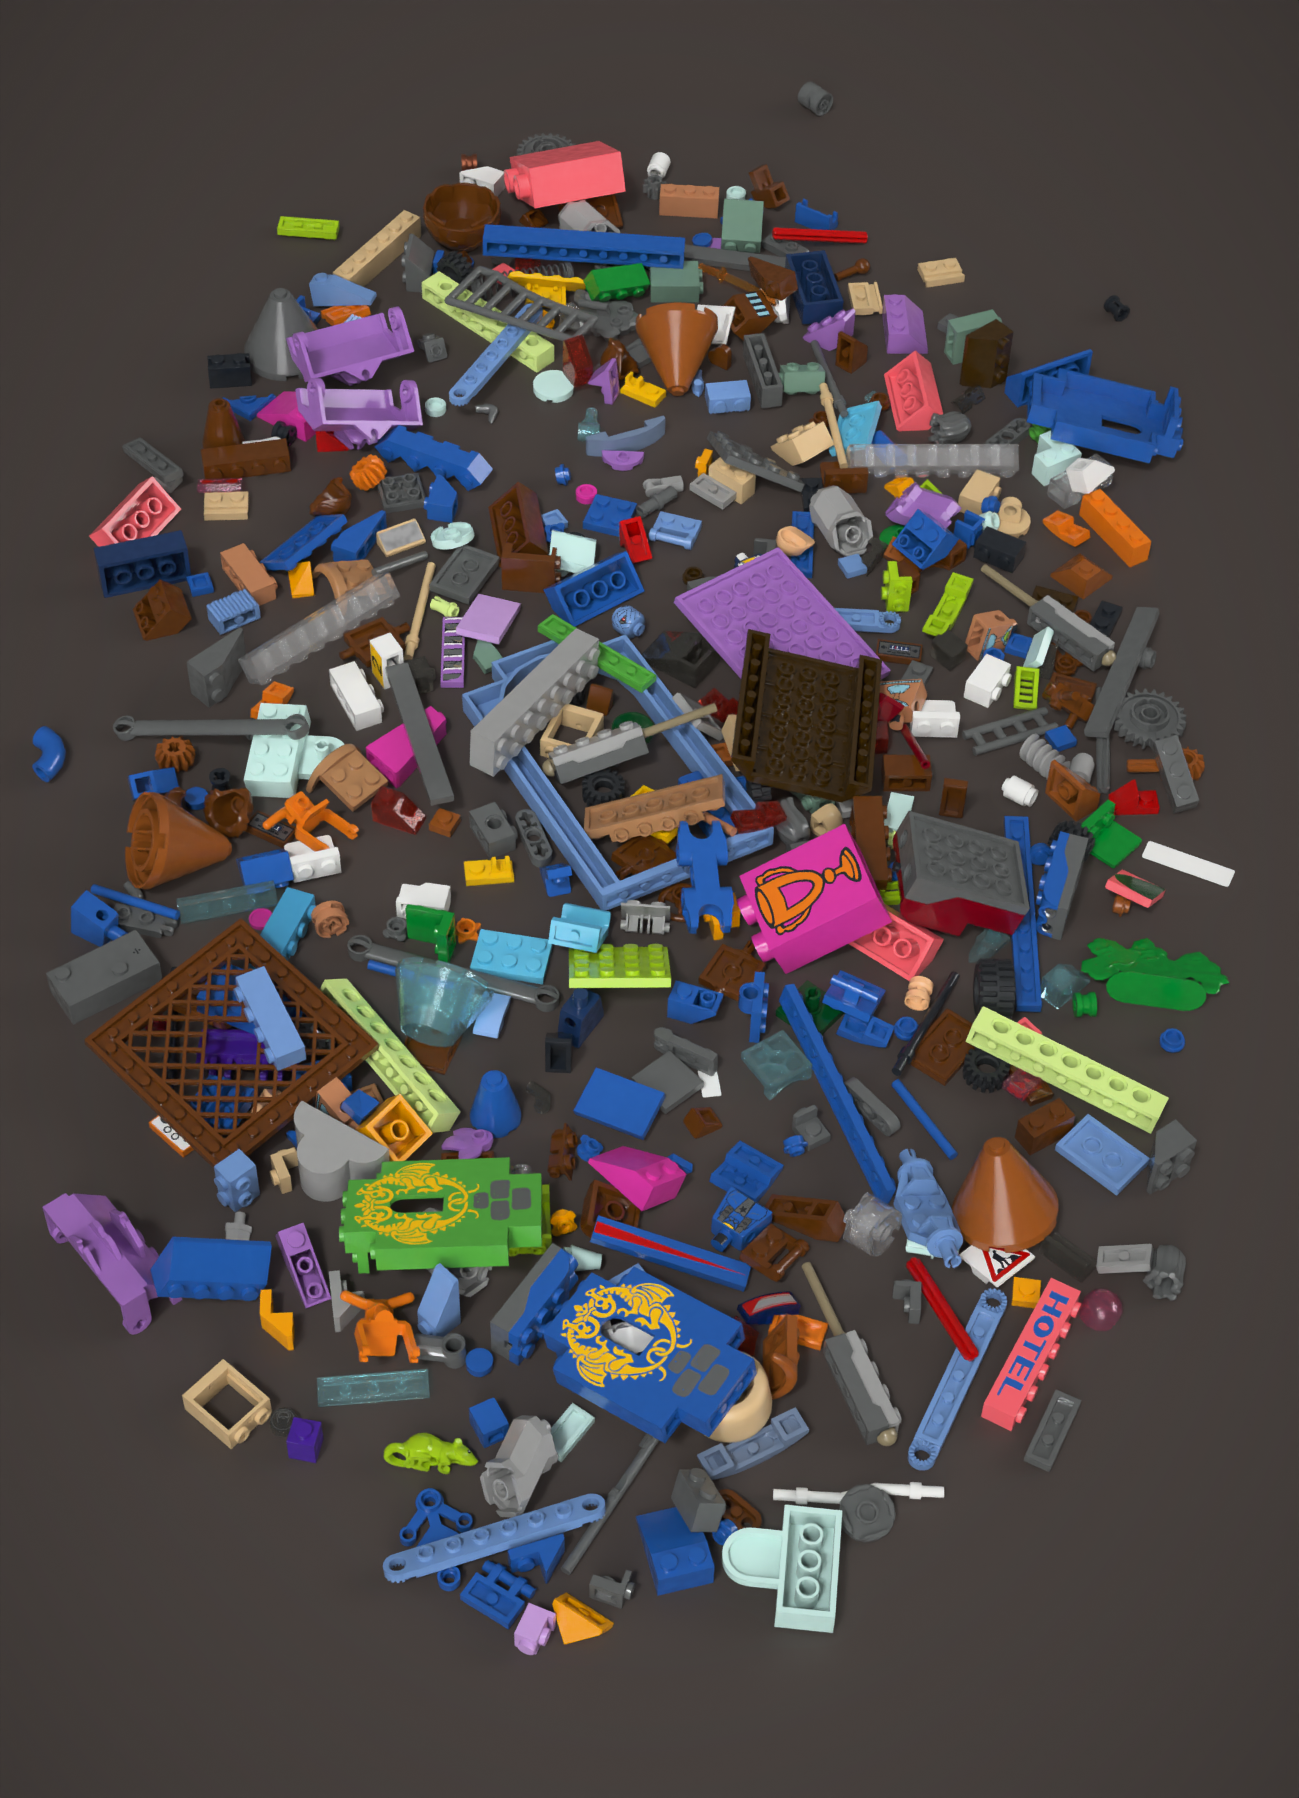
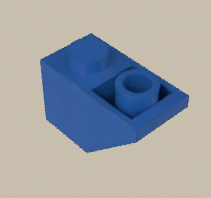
[424,474,458,523]
[127,767,179,801]
[667,980,724,1024]

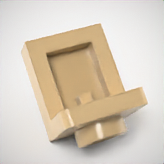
[269,1147,298,1194]

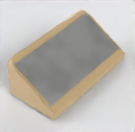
[376,519,426,557]

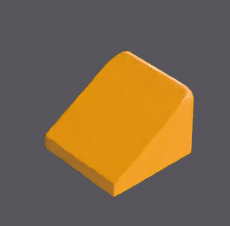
[884,476,914,498]

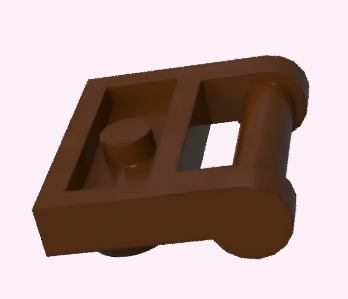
[739,1223,809,1282]

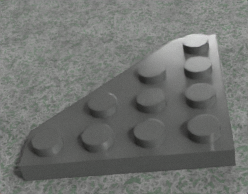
[707,431,805,492]

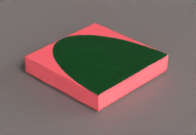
[1105,870,1166,908]

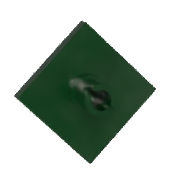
[776,980,844,1035]

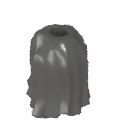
[928,411,971,451]
[766,797,810,845]
[1143,1244,1186,1301]

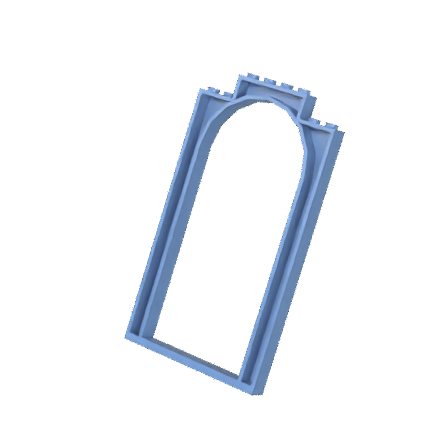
[462,634,774,911]

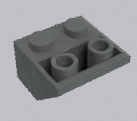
[402,234,435,292]
[1146,1119,1197,1195]

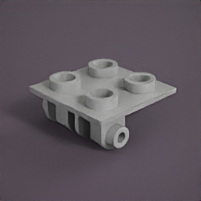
[620,900,670,935]

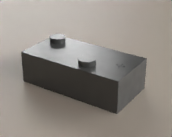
[46,930,162,1025]

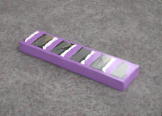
[441,617,465,688]

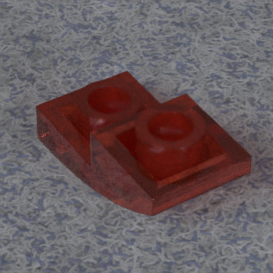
[698,688,738,723]
[730,801,787,834]

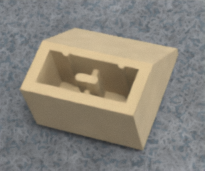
[770,421,834,466]

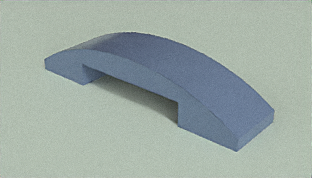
[586,416,665,457]
[697,1407,809,1480]

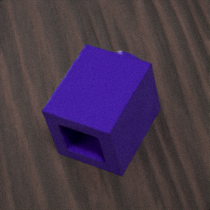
[286,1417,324,1463]

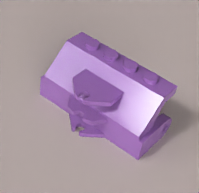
[286,306,414,386]
[295,378,423,450]
[43,1193,182,1335]

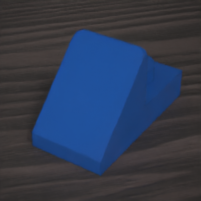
[539,863,572,897]
[508,1533,565,1584]

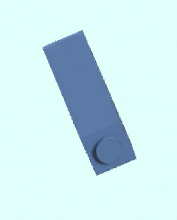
[309,273,377,306]
[417,1263,461,1337]

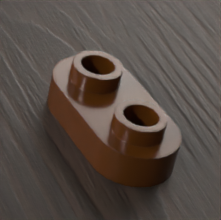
[718,1489,762,1530]

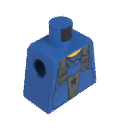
[711,1186,773,1252]

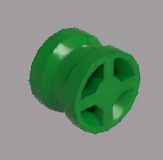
[1072,992,1097,1017]

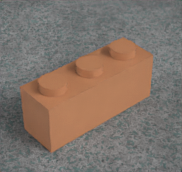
[659,184,719,219]
[220,543,278,606]

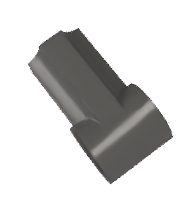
[414,1333,467,1369]

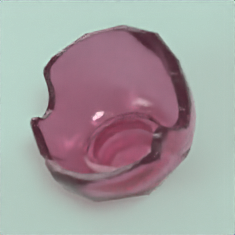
[1079,1288,1123,1331]

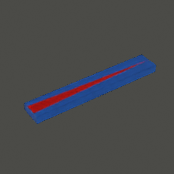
[590,1215,751,1292]

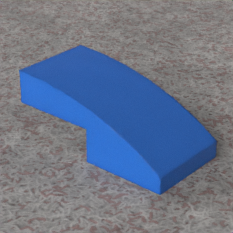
[836,1013,895,1048]

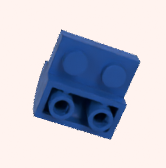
[189,1075,254,1129]

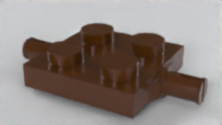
[339,617,410,668]
[611,835,676,880]
[698,940,766,1001]

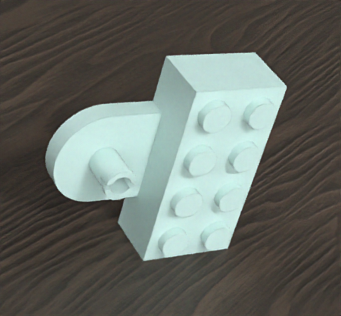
[244,703,345,798]
[722,1505,842,1633]

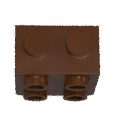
[820,461,868,493]

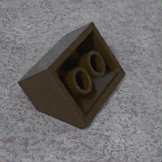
[959,319,1013,388]

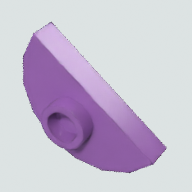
[602,450,644,471]

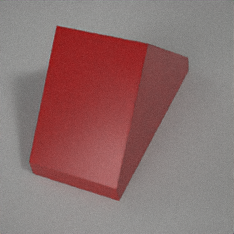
[315,431,349,452]

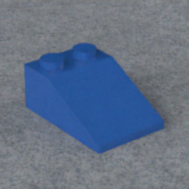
[636,1507,715,1596]

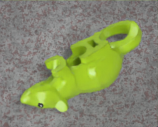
[384,1433,478,1474]

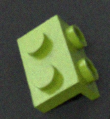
[881,561,913,612]

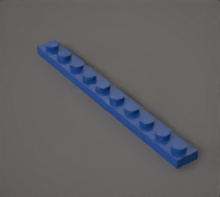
[1003,816,1042,1012]
[779,984,896,1205]

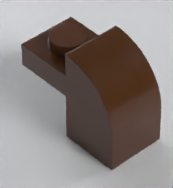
[749,164,790,208]

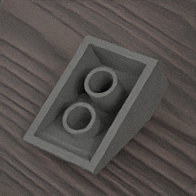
[187,627,247,708]

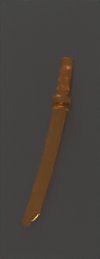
[698,263,776,306]

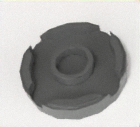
[838,1484,896,1543]

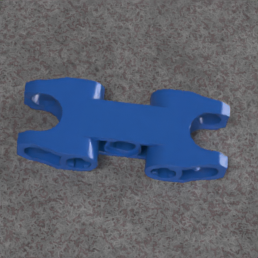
[675,820,734,934]

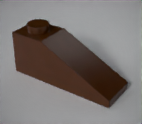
[748,256,798,301]
[765,1194,849,1242]

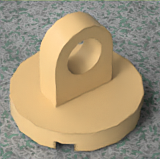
[997,497,1031,538]

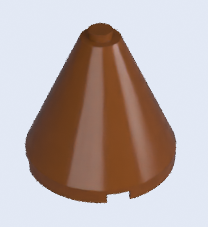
[636,302,718,396]
[125,792,232,889]
[952,1137,1059,1253]

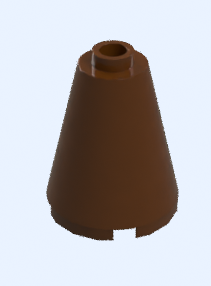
[202,398,245,449]

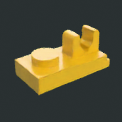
[620,372,666,408]
[464,856,514,886]

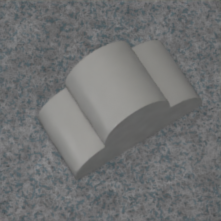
[294,1101,390,1202]

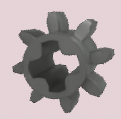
[643,175,667,200]

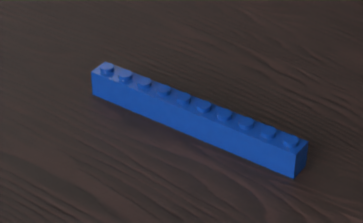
[483,224,685,269]

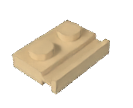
[917,258,965,288]
[848,282,883,315]
[204,491,249,521]

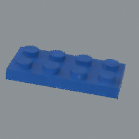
[259,514,348,571]

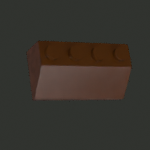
[488,482,549,568]

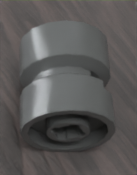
[798,81,833,116]

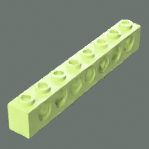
[422,271,554,372]
[319,978,461,1133]
[965,1006,1169,1134]

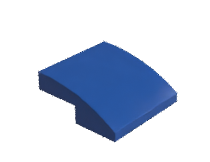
[709,1141,784,1202]

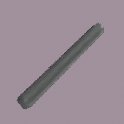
[1096,687,1110,794]

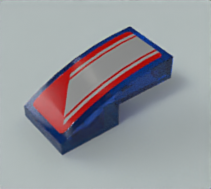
[737,1291,801,1324]

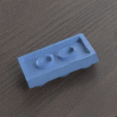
[1055,1114,1150,1196]

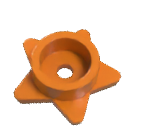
[455,918,481,944]

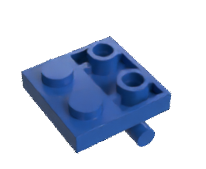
[822,970,886,1023]

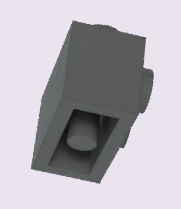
[671,1468,726,1532]

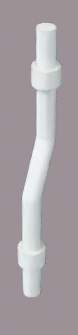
[773,1482,944,1505]

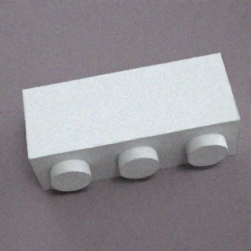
[329,661,384,731]

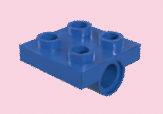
[738,972,769,1043]

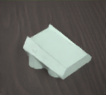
[549,530,597,577]

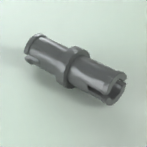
[636,486,677,519]

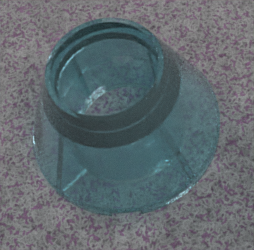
[395,957,494,1047]

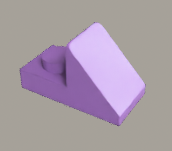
[588,358,620,405]

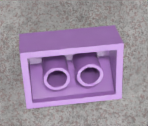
[882,294,928,354]

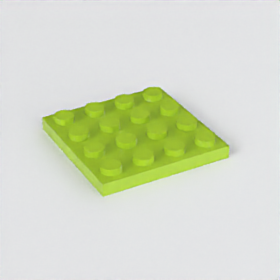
[569,944,671,988]

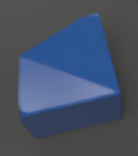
[340,1090,379,1125]

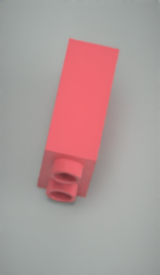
[504,141,626,208]

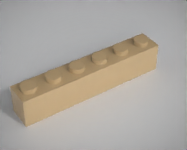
[333,210,421,287]

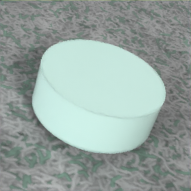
[726,186,746,200]
[425,397,446,417]

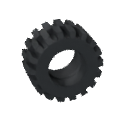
[973,959,1015,1020]

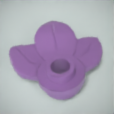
[442,1128,493,1159]

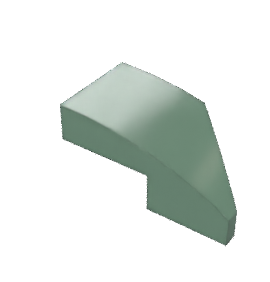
[473,640,503,674]

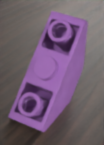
[803,308,855,351]

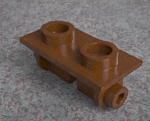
[547,1123,578,1181]

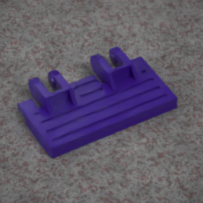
[196,1029,300,1081]

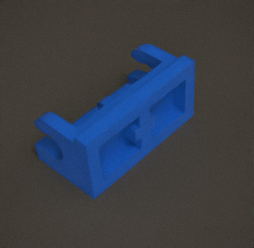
[795,199,838,230]

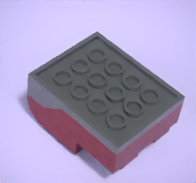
[892,811,1030,936]

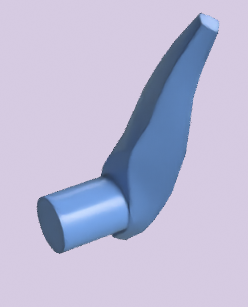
[692,369,704,397]

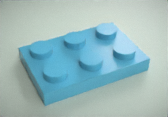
[829,401,882,457]
[470,929,553,984]

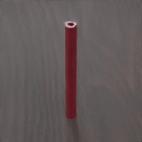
[900,723,930,769]

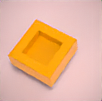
[695,449,713,477]
[1011,1277,1041,1308]

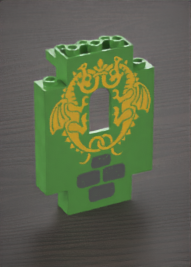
[339,1157,542,1274]

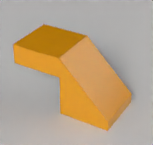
[260,1289,295,1351]

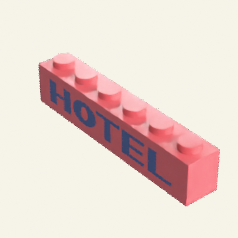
[981,1278,1082,1431]

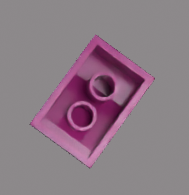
[257,391,316,442]
[588,1146,687,1211]

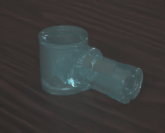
[577,407,600,441]

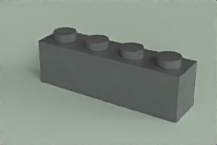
[743,333,783,408]

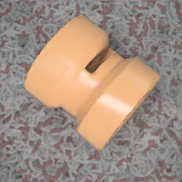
[904,976,934,1011]

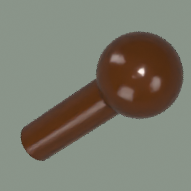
[834,258,870,281]

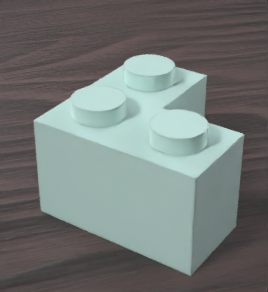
[1032,431,1082,486]

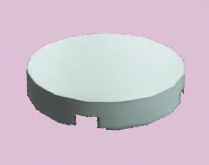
[533,370,574,403]
[430,522,475,549]

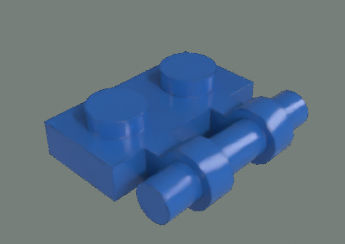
[460,1560,536,1630]

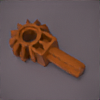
[1126,746,1205,781]

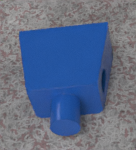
[71,890,128,947]

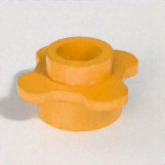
[550,1209,577,1236]

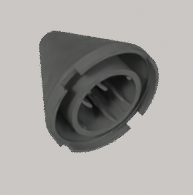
[244,288,319,381]

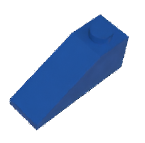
[331,510,387,562]

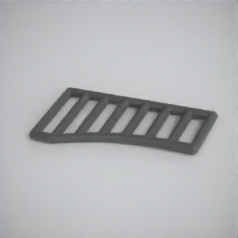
[444,266,598,345]

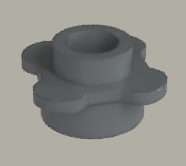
[383,917,407,941]

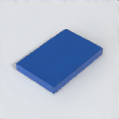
[573,1068,666,1140]

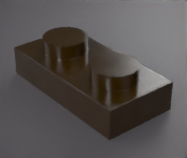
[1032,585,1079,613]

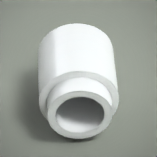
[647,152,671,178]
[1002,776,1039,807]

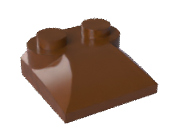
[580,1179,640,1238]

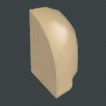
[810,803,843,837]

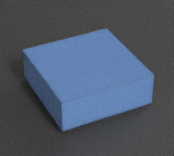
[541,509,568,528]
[838,554,867,579]

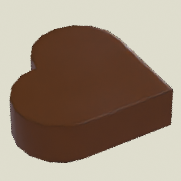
[708,344,732,370]

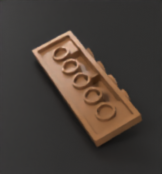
[584,774,725,842]

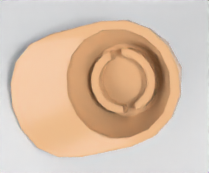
[776,526,815,556]

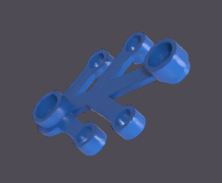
[399,1488,473,1591]

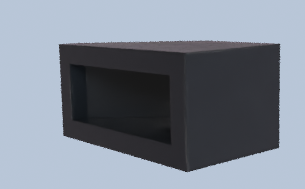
[545,1032,572,1073]

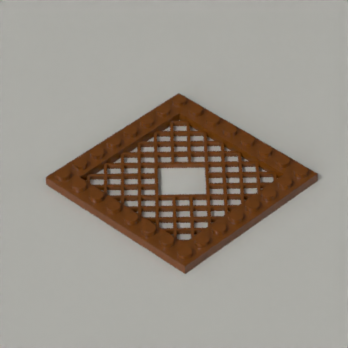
[84,918,379,1168]

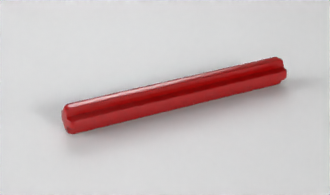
[772,228,868,244]
[906,1257,979,1362]

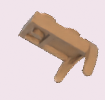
[312,559,386,618]
[306,743,388,812]

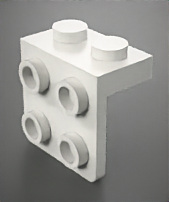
[910,700,960,738]
[284,835,341,883]

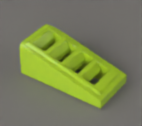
[1013,666,1039,710]

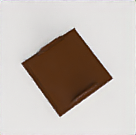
[404,1022,463,1075]

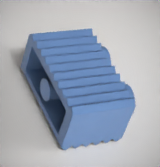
[705,380,751,414]
[207,588,261,635]

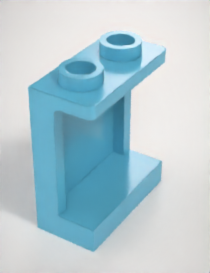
[548,903,611,953]

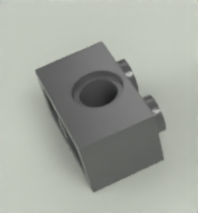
[469,802,518,859]

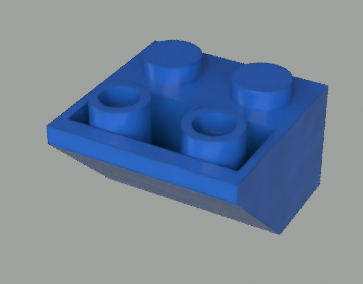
[892,509,959,570]

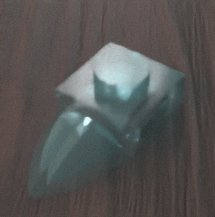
[969,929,1011,963]

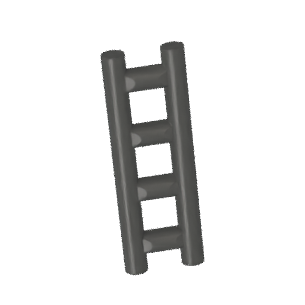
[962,706,1058,756]

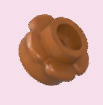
[1112,894,1131,917]

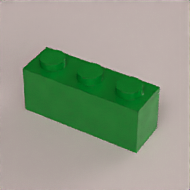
[583,263,651,302]

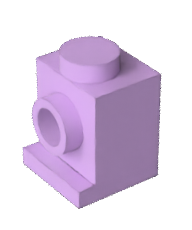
[514,1603,556,1655]

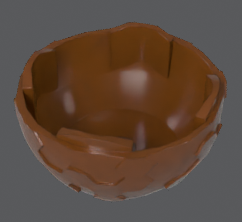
[423,183,501,253]

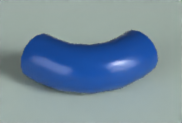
[32,726,66,782]

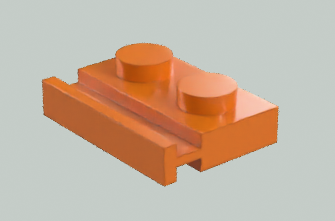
[321,305,371,326]

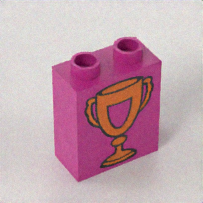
[736,824,892,974]

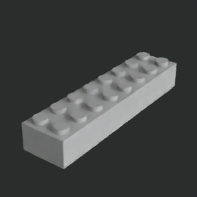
[470,628,600,777]

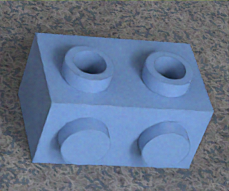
[214,1149,260,1212]

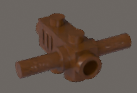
[1042,681,1095,730]

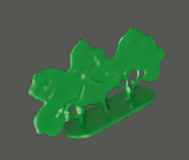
[1081,938,1229,1011]

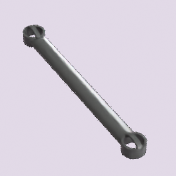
[113,714,309,741]
[347,935,559,1012]

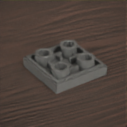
[376,473,426,514]
[631,1050,704,1114]

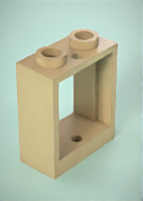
[540,704,604,758]
[182,1359,272,1449]

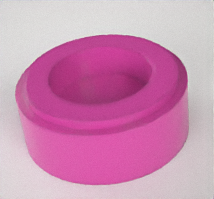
[576,484,597,504]

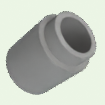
[1069,753,1095,783]

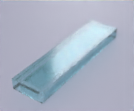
[176,880,278,924]
[317,1369,430,1407]

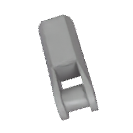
[643,475,683,497]

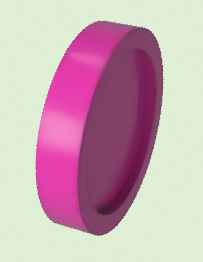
[249,908,272,930]

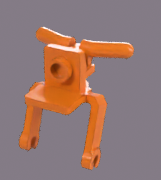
[262,791,359,852]
[340,1290,420,1363]

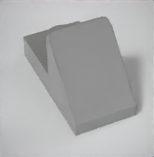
[329,1270,365,1332]

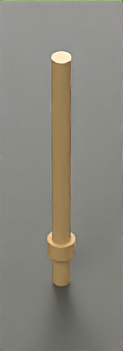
[819,383,848,468]
[404,562,436,661]

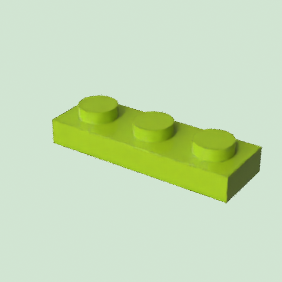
[277,216,340,239]

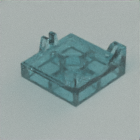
[741,1030,812,1100]

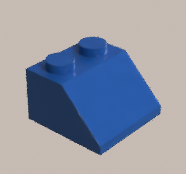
[236,848,294,893]

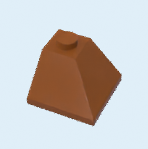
[1050,553,1113,599]
[1045,760,1100,822]

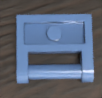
[649,511,702,550]

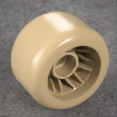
[705,1351,772,1443]

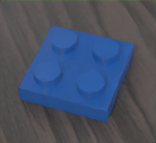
[583,494,637,537]

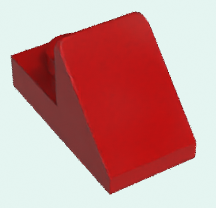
[619,516,652,564]
[1108,779,1160,815]

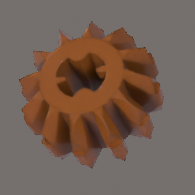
[155,735,196,774]

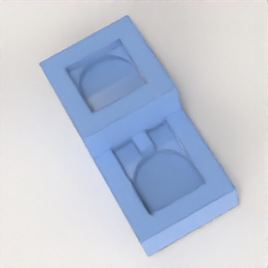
[473,992,511,1038]

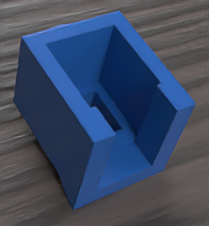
[954,510,985,549]

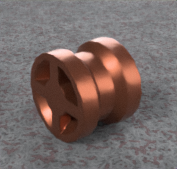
[461,154,477,171]

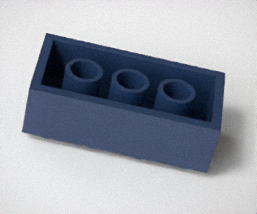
[785,250,843,325]
[93,530,191,598]

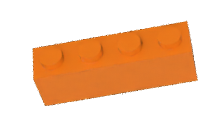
[1079,489,1151,567]

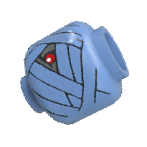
[612,606,645,639]

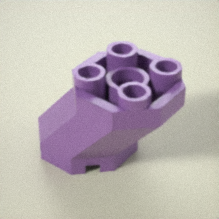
[885,482,961,528]

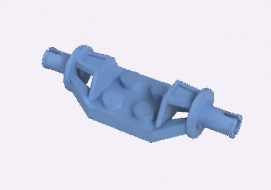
[893,1149,963,1268]

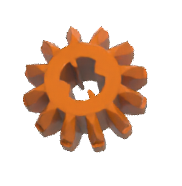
[349,454,387,491]

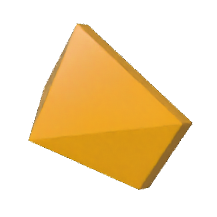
[288,561,314,598]
[552,1592,614,1644]

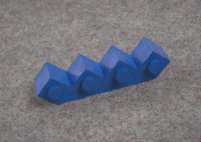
[375,425,493,491]

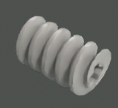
[1020,733,1070,780]

